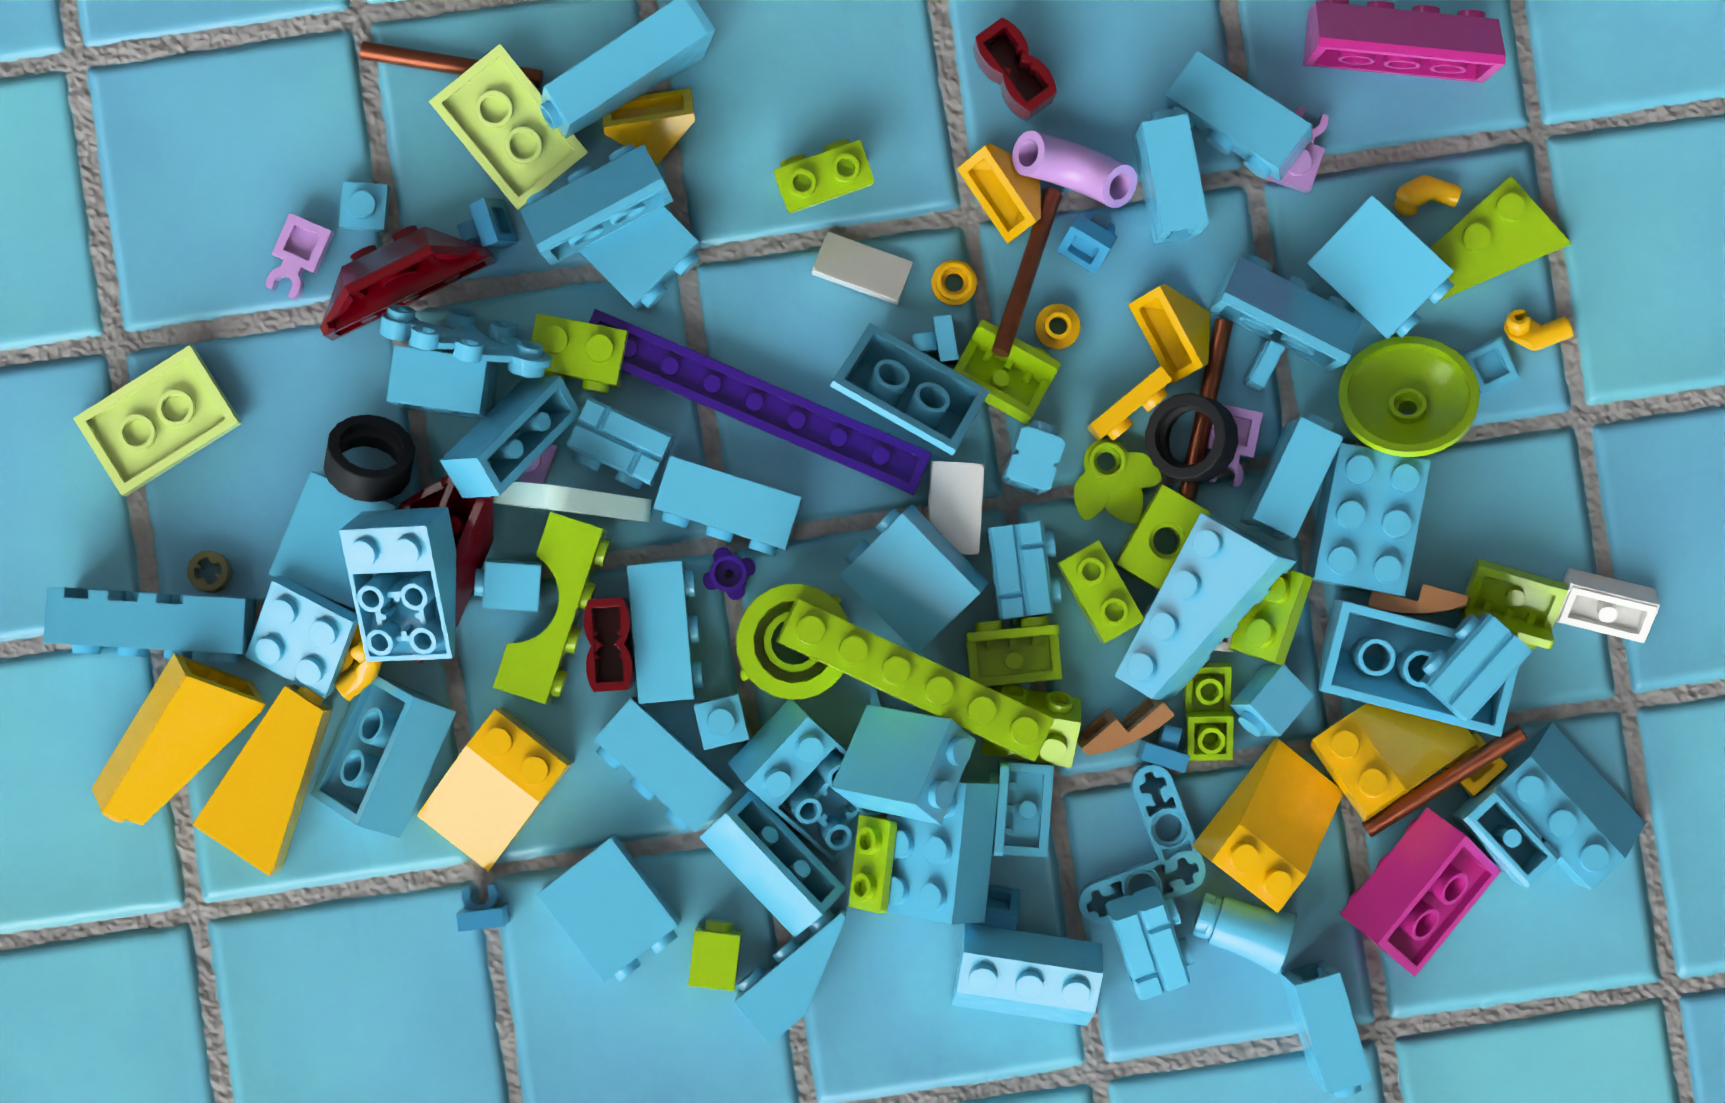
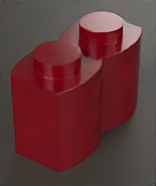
[973,18,1057,121]
[583,597,636,692]

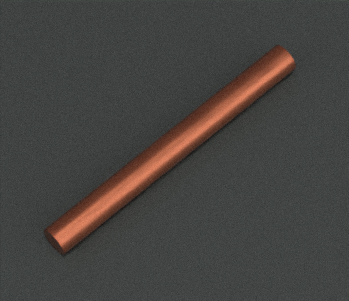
[360,41,543,88]
[991,188,1062,357]
[1178,319,1233,501]
[1362,724,1529,837]

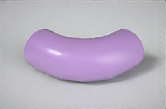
[1012,130,1137,208]

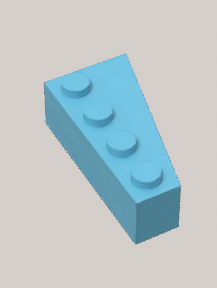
[1114,513,1297,701]
[43,587,256,663]

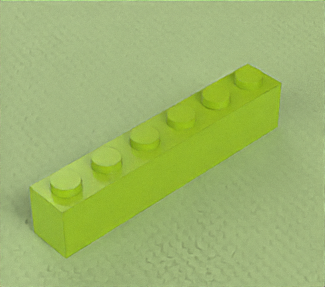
[776,599,1055,762]

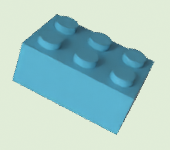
[1306,443,1431,597]
[887,778,999,925]

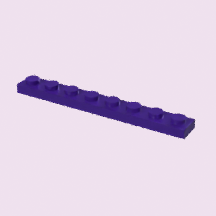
[589,309,932,496]

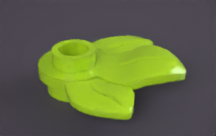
[1073,438,1162,524]

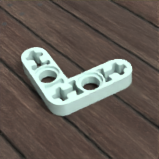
[493,482,652,523]

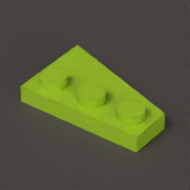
[1430,176,1572,302]

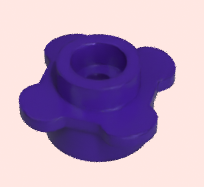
[703,547,756,600]

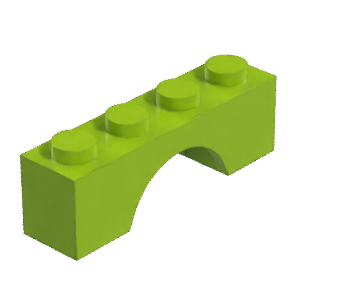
[493,512,611,705]

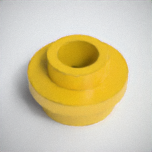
[931,260,977,306]
[1034,304,1081,350]

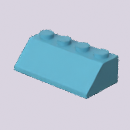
[1319,600,1519,737]

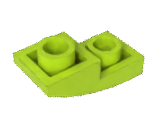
[1184,662,1234,761]

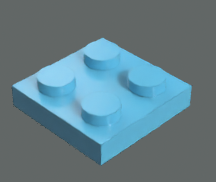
[245,575,358,699]

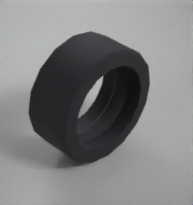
[1145,393,1239,483]
[323,414,415,502]

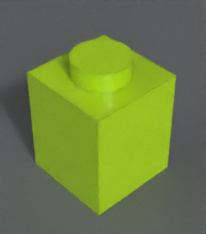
[688,919,743,991]

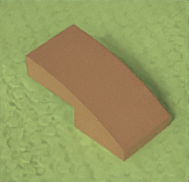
[1367,584,1471,615]
[1077,697,1175,756]

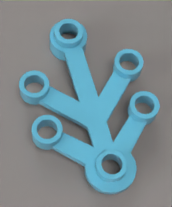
[379,305,552,378]

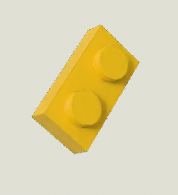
[1086,366,1173,441]

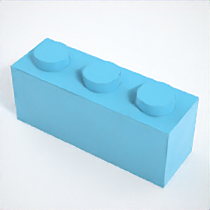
[1165,51,1312,182]
[440,376,581,498]
[653,456,803,556]
[627,561,704,704]
[593,697,735,833]
[699,790,846,938]

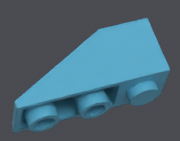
[734,908,846,1044]

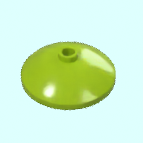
[1338,336,1480,457]

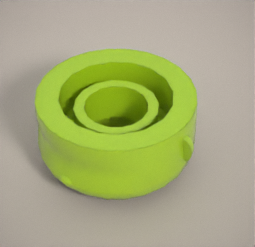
[735,584,849,700]

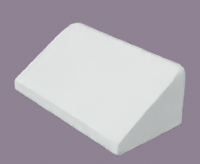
[812,231,913,305]
[927,461,984,555]
[1556,568,1660,643]

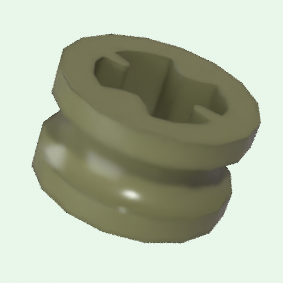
[187,551,232,593]

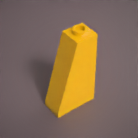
[91,653,266,825]
[192,684,332,876]

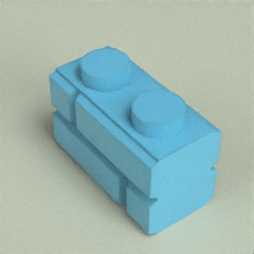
[566,397,675,490]
[1001,420,1066,495]
[986,521,1062,619]
[1419,613,1532,722]
[1452,785,1561,888]
[1105,886,1194,1000]

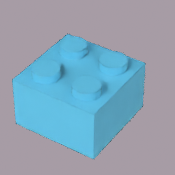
[386,339,500,419]

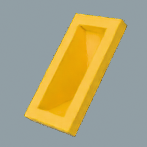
[603,88,695,165]
[957,143,1041,244]
[1128,284,1211,384]

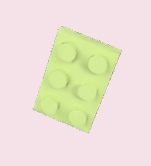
[428,44,588,210]
[73,345,242,496]

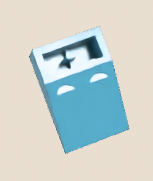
[339,507,456,662]
[728,700,882,863]

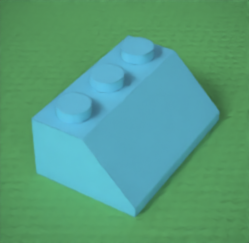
[520,144,673,266]
[1209,255,1363,372]
[830,323,990,455]
[311,674,456,838]
[1488,722,1646,890]
[951,924,1103,1026]

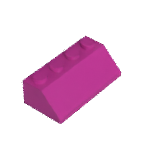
[1303,0,1506,83]

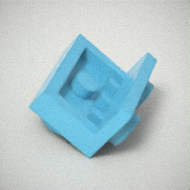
[988,761,1054,858]

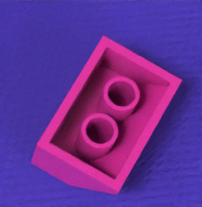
[1340,807,1501,977]

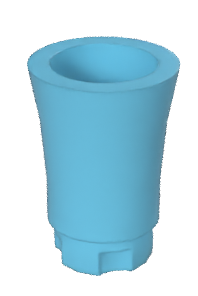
[1191,892,1297,975]

